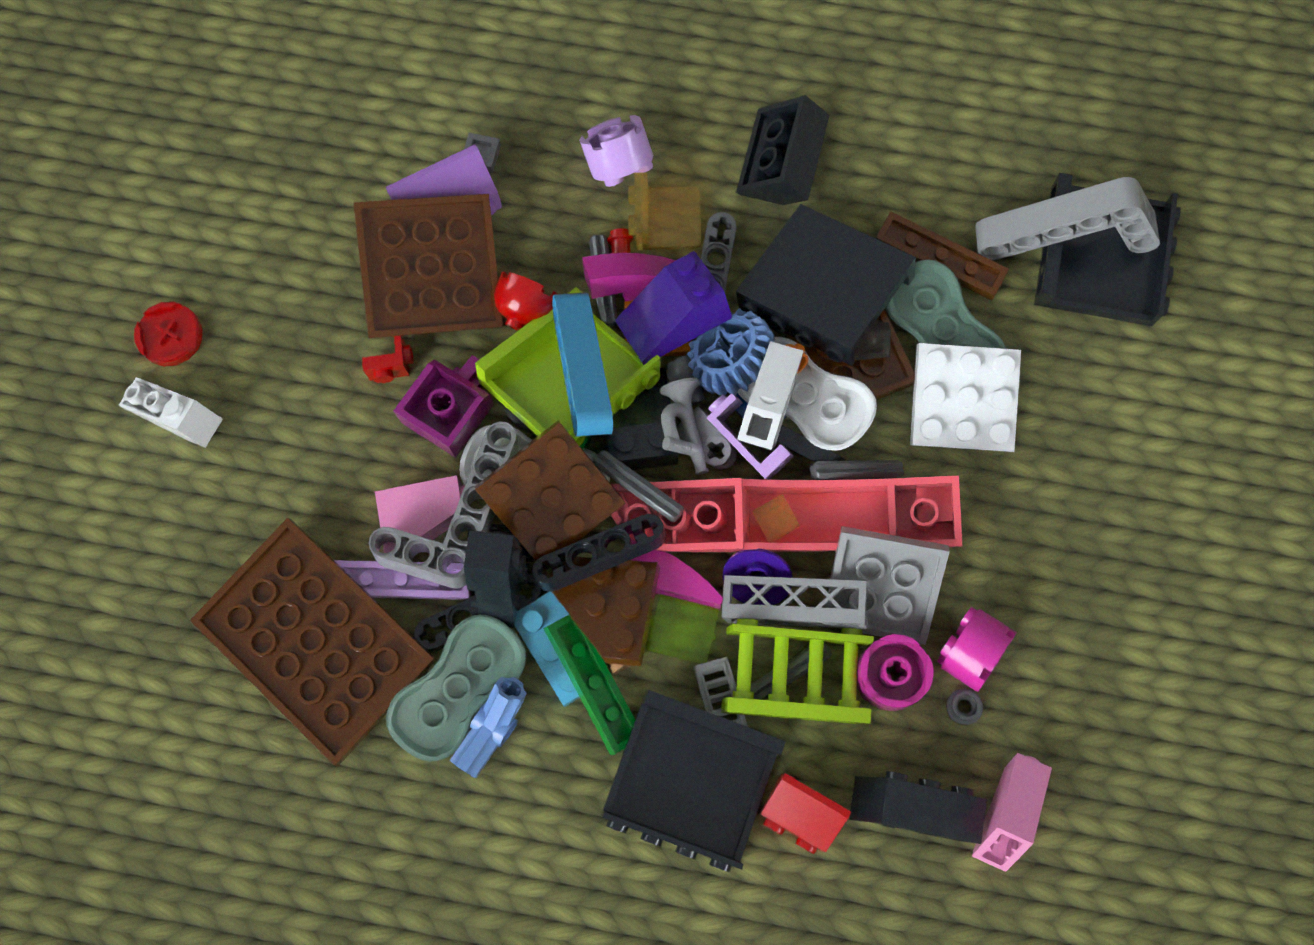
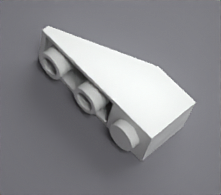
[737,341,804,451]
[119,377,223,448]

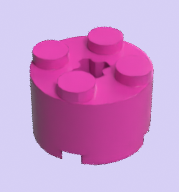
[937,607,1017,692]
[857,634,934,711]

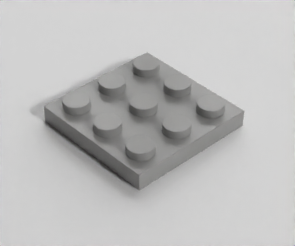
[824,526,950,645]

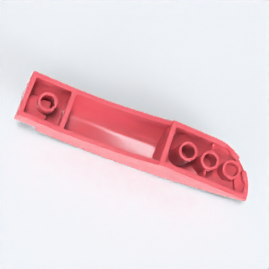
[611,475,963,552]

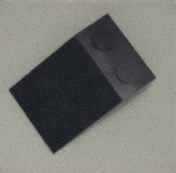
[606,368,678,470]

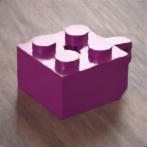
[393,355,494,458]

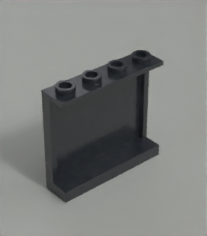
[1034,173,1181,326]
[736,204,916,366]
[601,690,786,872]

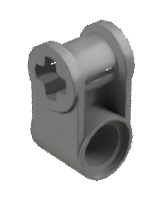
[677,406,737,470]

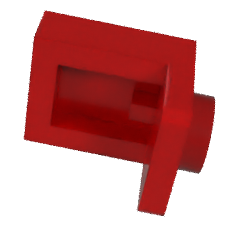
[362,336,414,383]

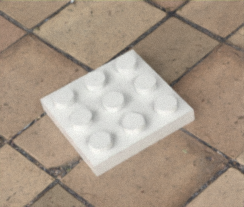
[910,343,1021,452]

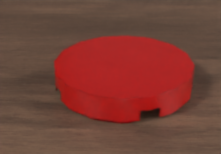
[134,301,203,367]

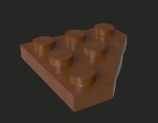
[550,557,660,666]

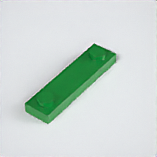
[543,615,635,755]

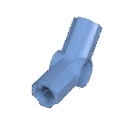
[450,677,527,778]

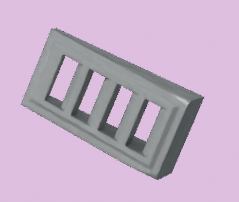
[693,657,748,727]

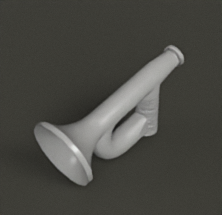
[660,378,709,475]

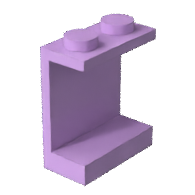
[707,393,794,480]

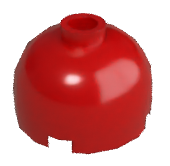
[494,271,557,331]

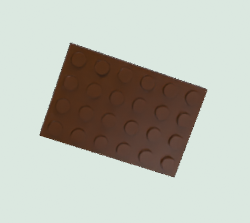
[189,518,437,766]

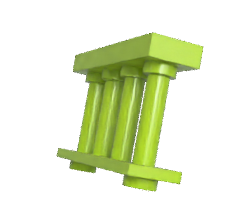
[721,619,874,725]

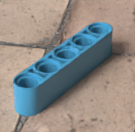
[552,293,613,437]

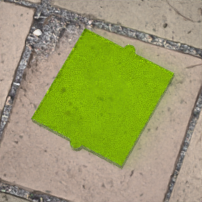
[646,594,719,664]

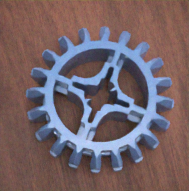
[686,308,775,396]

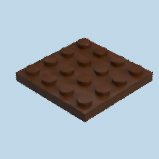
[353,194,503,339]

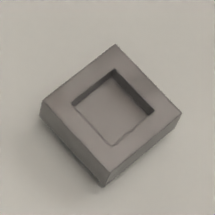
[464,133,501,173]

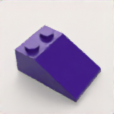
[615,251,733,365]

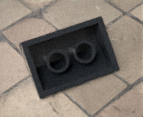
[736,95,830,205]

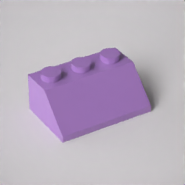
[386,144,502,215]

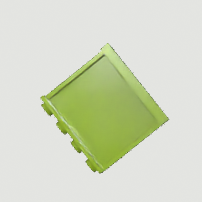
[475,287,661,446]

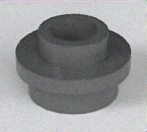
[946,689,983,725]

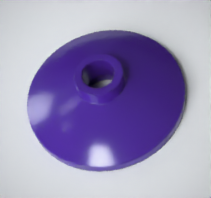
[722,548,793,605]

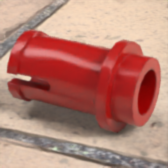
[607,228,633,253]

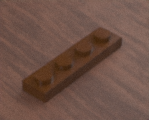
[876,211,1009,301]

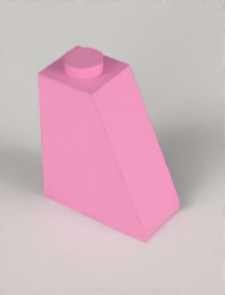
[375,475,465,553]
[972,753,1052,872]

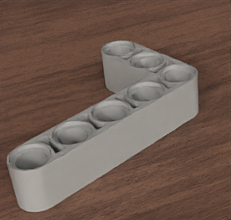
[975,177,1160,260]
[369,421,519,588]

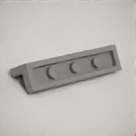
[721,575,868,630]

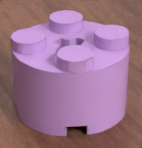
[579,115,654,186]

